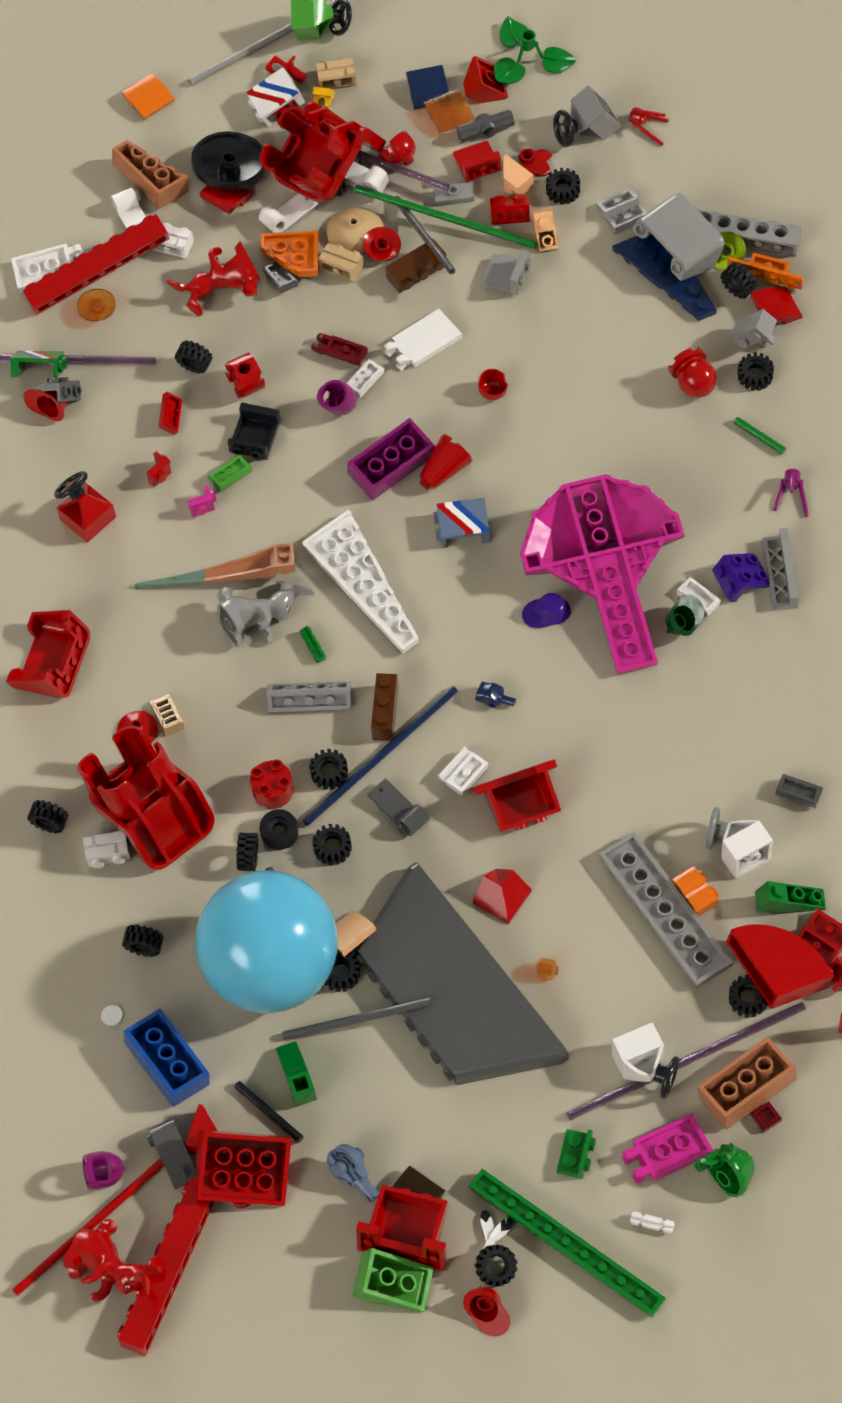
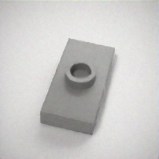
[433,182,474,206]

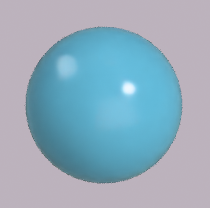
[195,870,338,1013]

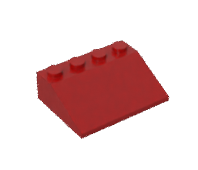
[196,1129,292,1206]

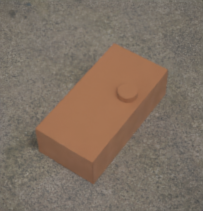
[698,1037,797,1130]

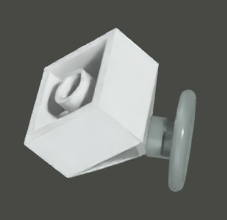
[706,807,773,879]

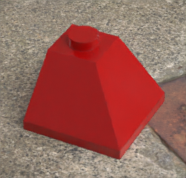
[463,56,508,103]

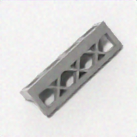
[762,528,799,611]
[267,681,351,712]

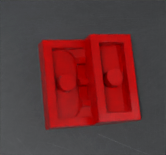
[199,185,254,215]
[751,286,802,325]
[797,909,842,966]

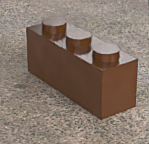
[385,239,447,293]
[371,673,398,741]

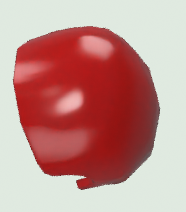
[478,369,508,400]

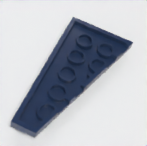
[612,233,717,321]

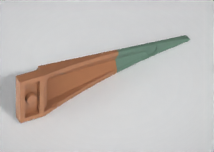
[134,543,295,589]

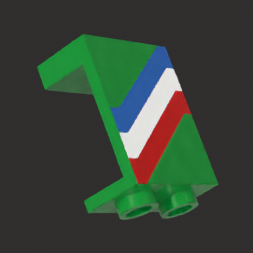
[10,351,67,378]

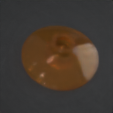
[77,289,116,322]

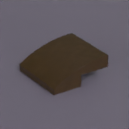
[392,1166,446,1199]

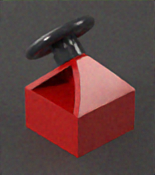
[54,471,116,543]

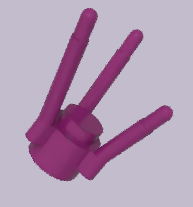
[773,469,809,517]

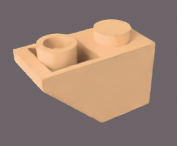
[531,208,558,252]

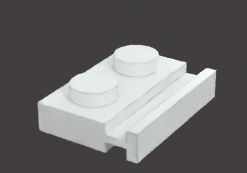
[438,747,489,796]

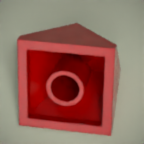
[473,869,532,924]

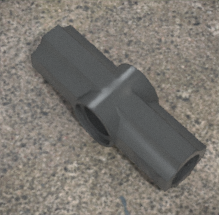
[456,110,515,143]

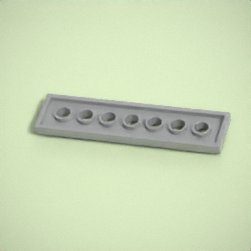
[599,832,733,988]

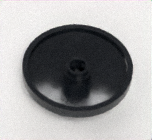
[191,131,266,191]

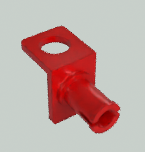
[265,55,307,84]

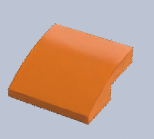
[122,73,175,120]

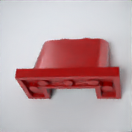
[470,759,561,832]
[356,1185,448,1272]

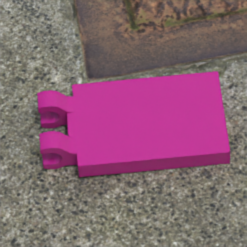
[621,1114,713,1184]

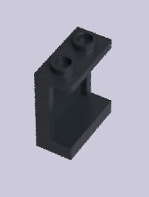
[228,402,281,460]

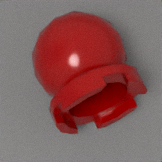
[668,347,717,398]

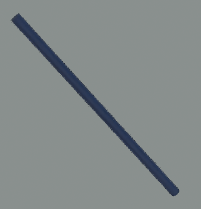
[302,686,458,826]

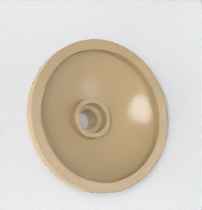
[326,207,383,255]

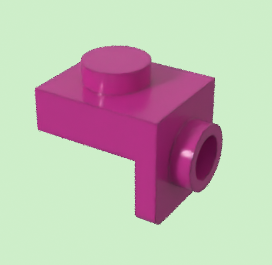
[188,484,217,517]

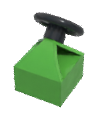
[291,0,352,40]

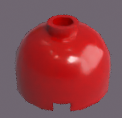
[378,131,416,168]

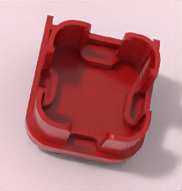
[259,101,386,203]
[77,726,215,870]

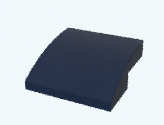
[406,65,451,110]

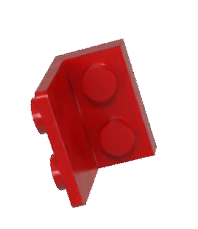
[453,141,501,182]

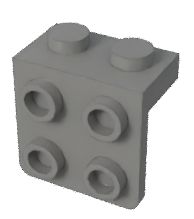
[482,249,532,295]

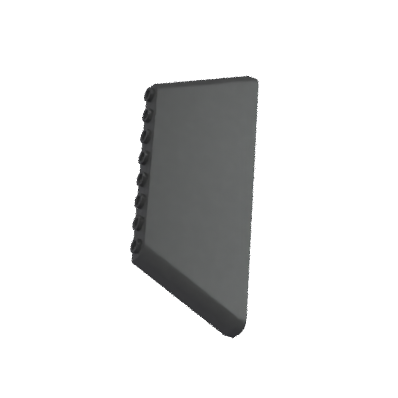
[355,862,569,1085]

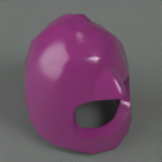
[316,380,357,416]
[82,1151,125,1190]

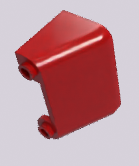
[6,610,90,698]

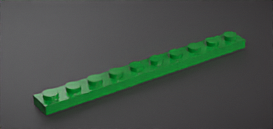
[469,1169,666,1318]

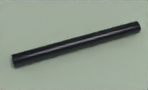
[234,1081,304,1143]

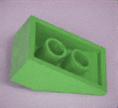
[352,1248,433,1312]

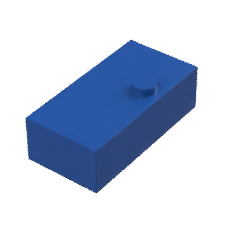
[124,1009,209,1107]

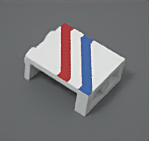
[246,67,305,127]

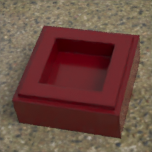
[750,1101,782,1133]

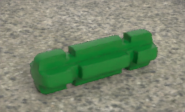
[300,626,326,663]

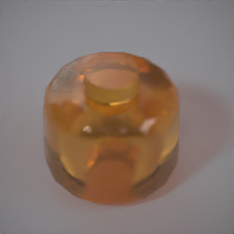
[535,957,559,980]

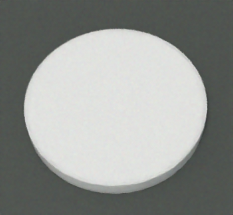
[101,1005,123,1026]

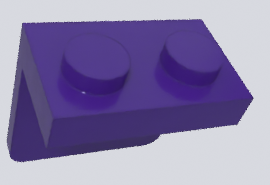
[712,553,770,602]

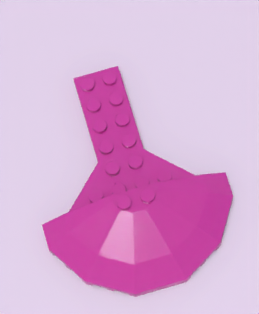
[520,474,685,675]

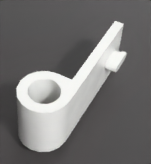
[110,187,146,229]
[259,193,319,233]

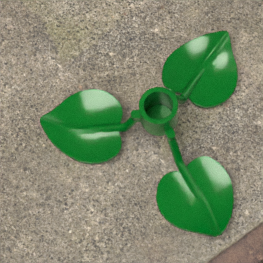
[494,16,576,84]

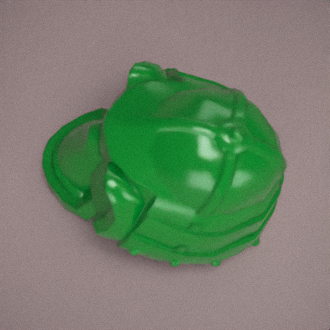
[692,1143,755,1197]

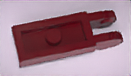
[311,333,368,366]

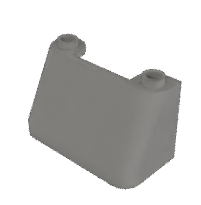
[632,193,724,281]

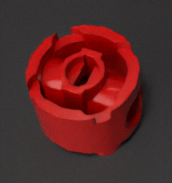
[225,352,265,399]
[250,759,294,809]

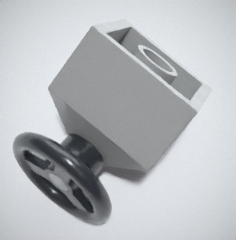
[553,85,622,147]

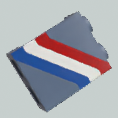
[433,498,490,548]

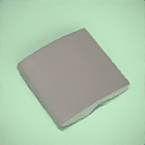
[596,188,648,234]

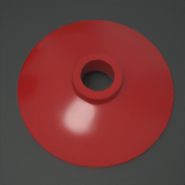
[363,227,401,261]
[117,711,159,743]

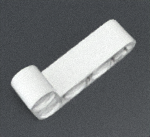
[343,161,389,193]

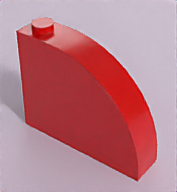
[726,924,835,1009]

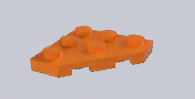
[260,231,319,277]

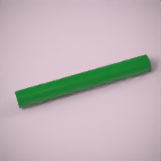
[734,417,786,454]

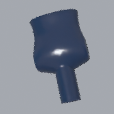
[475,681,516,708]

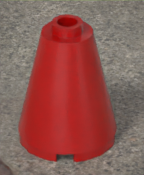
[419,434,473,490]

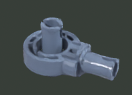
[327,1144,380,1203]

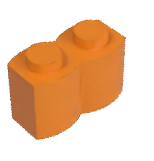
[672,866,719,917]

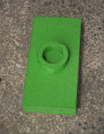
[208,454,252,492]

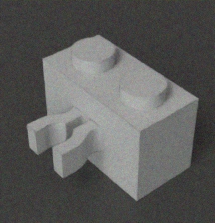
[730,309,777,349]

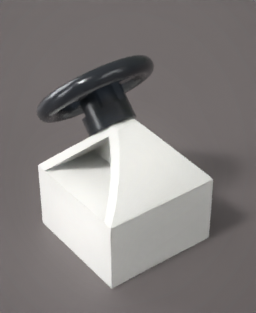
[612,1022,680,1099]

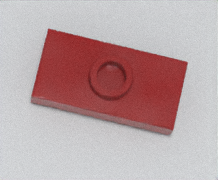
[158,392,182,435]

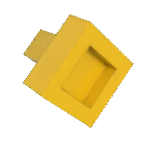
[312,87,335,107]

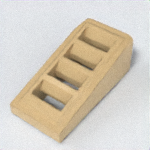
[150,694,185,736]

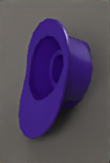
[522,593,571,628]

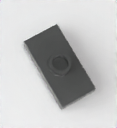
[263,262,298,293]
[775,774,823,808]

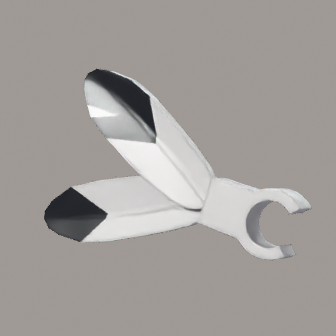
[480,1210,514,1262]

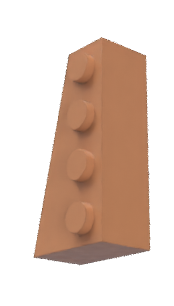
[112,140,189,209]

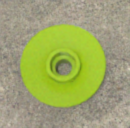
[715,231,746,270]

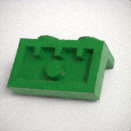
[557,1129,596,1179]

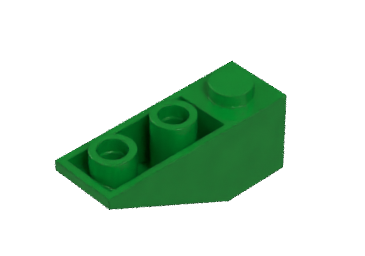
[755,881,826,914]
[275,1041,317,1107]

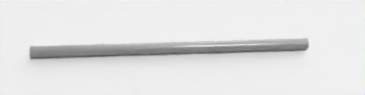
[189,0,348,85]

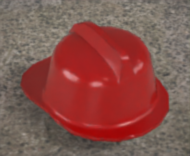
[23,389,69,421]
[463,1286,510,1336]

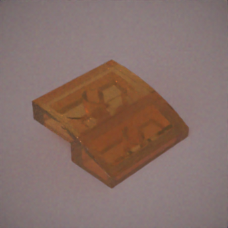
[424,89,475,135]

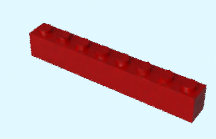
[22,214,170,315]
[117,1177,215,1356]

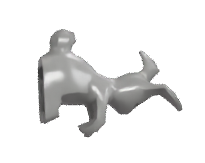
[217,581,314,648]

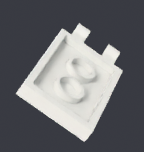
[11,243,83,293]
[384,309,462,371]

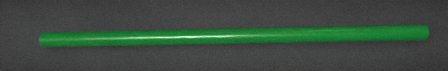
[354,185,537,249]

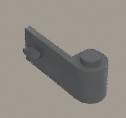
[367,778,430,836]
[146,1118,196,1190]

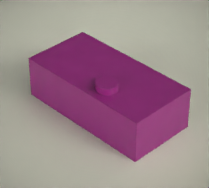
[347,418,435,501]

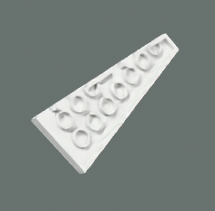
[302,509,419,654]

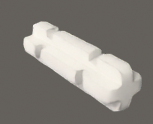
[630,1211,675,1234]

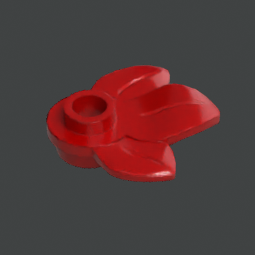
[518,148,552,177]

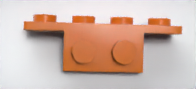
[727,252,803,290]

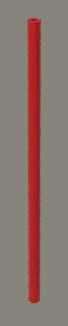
[12,1141,186,1296]

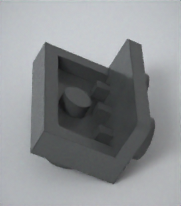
[39,377,82,402]

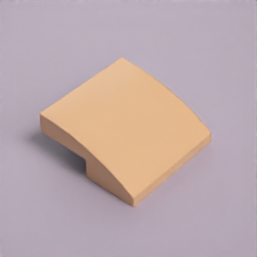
[336,911,377,957]

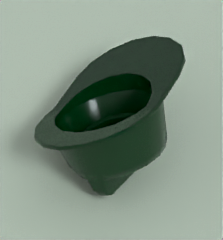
[665,595,704,636]

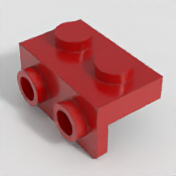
[490,194,530,225]

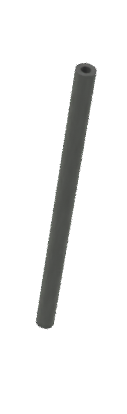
[395,196,456,275]
[282,998,432,1040]

